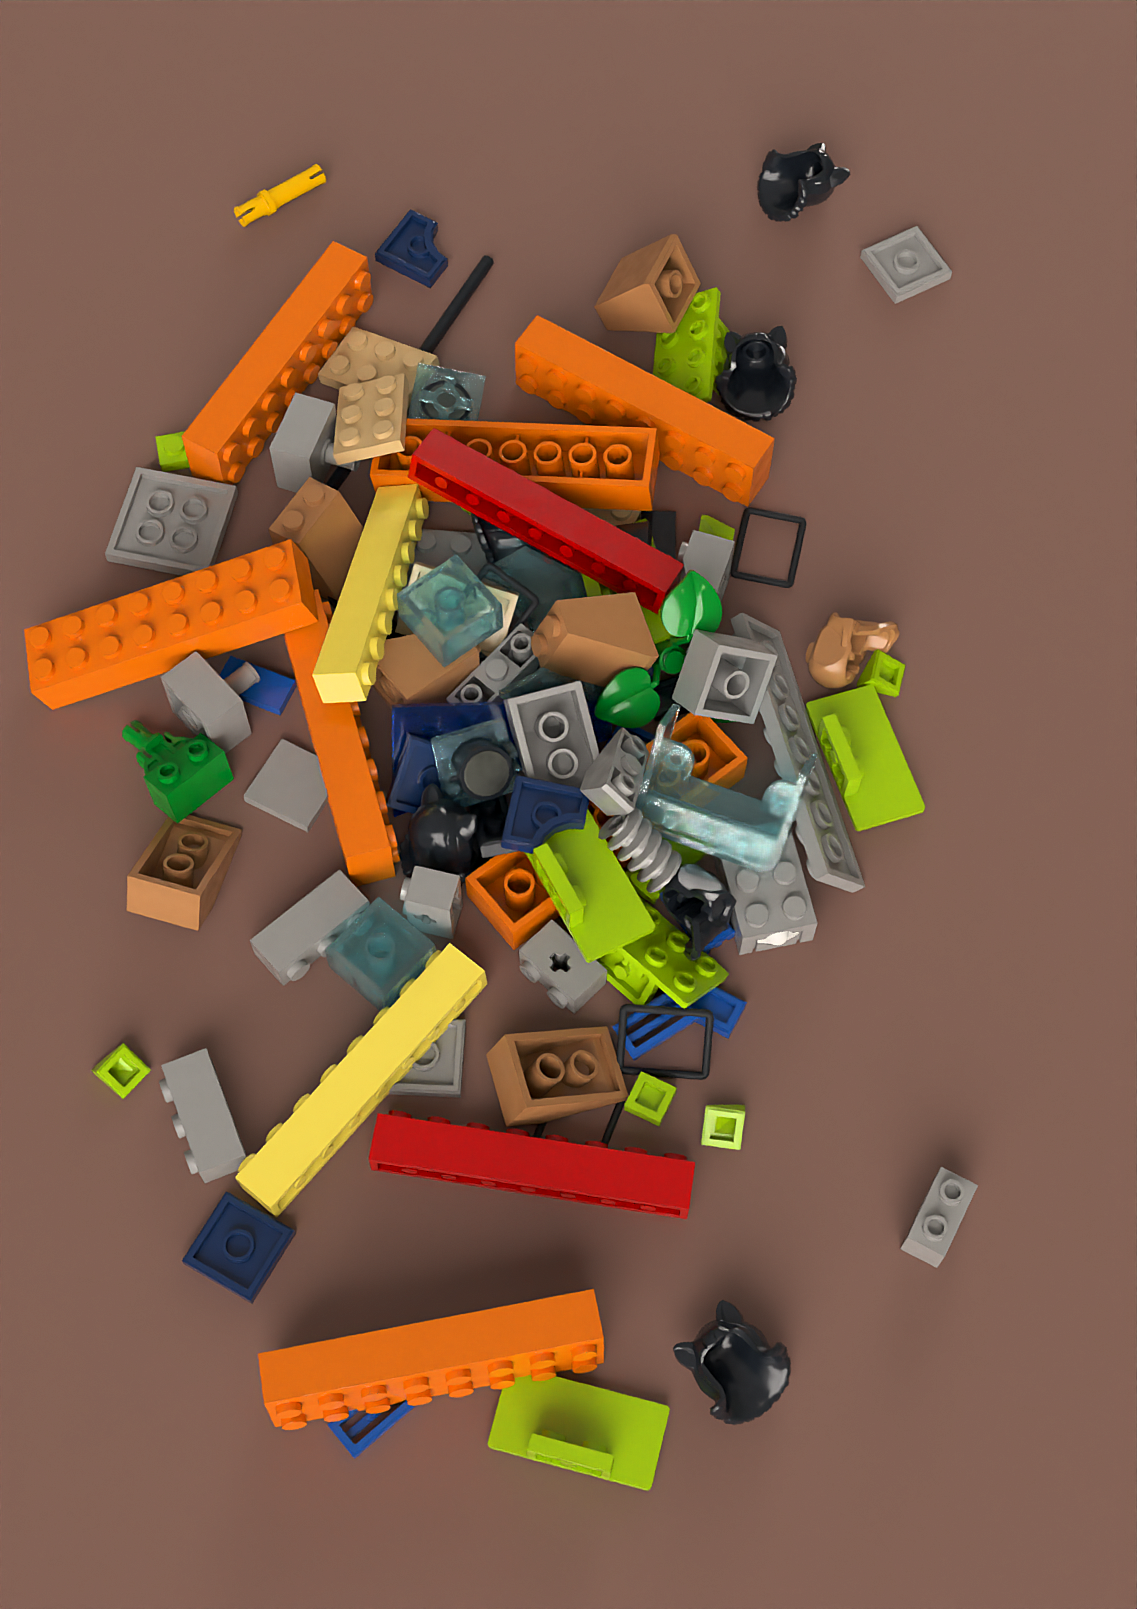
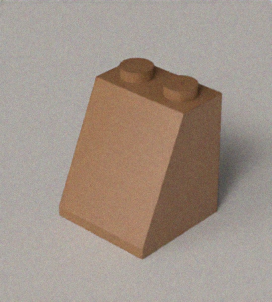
[594,234,701,333]
[269,477,364,601]
[531,592,659,687]
[372,625,481,733]

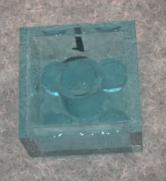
[397,554,503,667]
[325,896,436,1011]

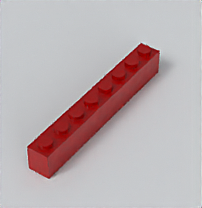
[407,428,684,614]
[368,1110,695,1219]

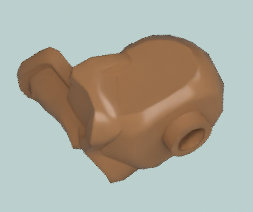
[806,612,900,689]

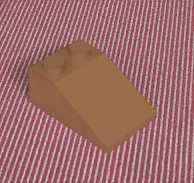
[127,815,242,931]
[486,1026,629,1127]

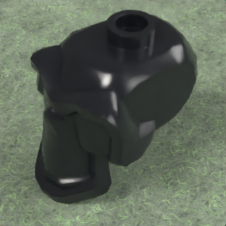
[663,863,737,961]

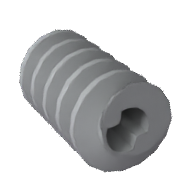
[598,807,682,893]

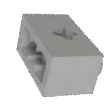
[400,865,463,939]
[519,919,607,1014]
[900,1167,978,1268]

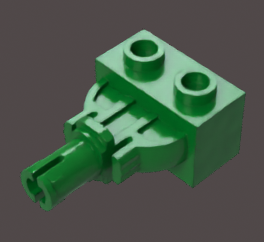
[122,720,234,824]

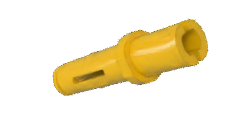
[234,164,326,227]

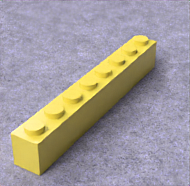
[312,484,429,703]
[235,943,487,1218]

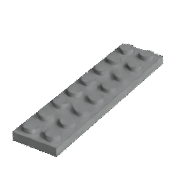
[730,612,865,893]

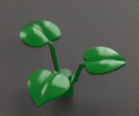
[594,570,736,728]

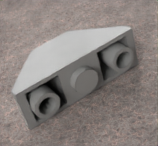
[446,623,540,724]
[580,727,649,816]

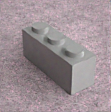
[250,869,372,986]
[159,1048,247,1183]

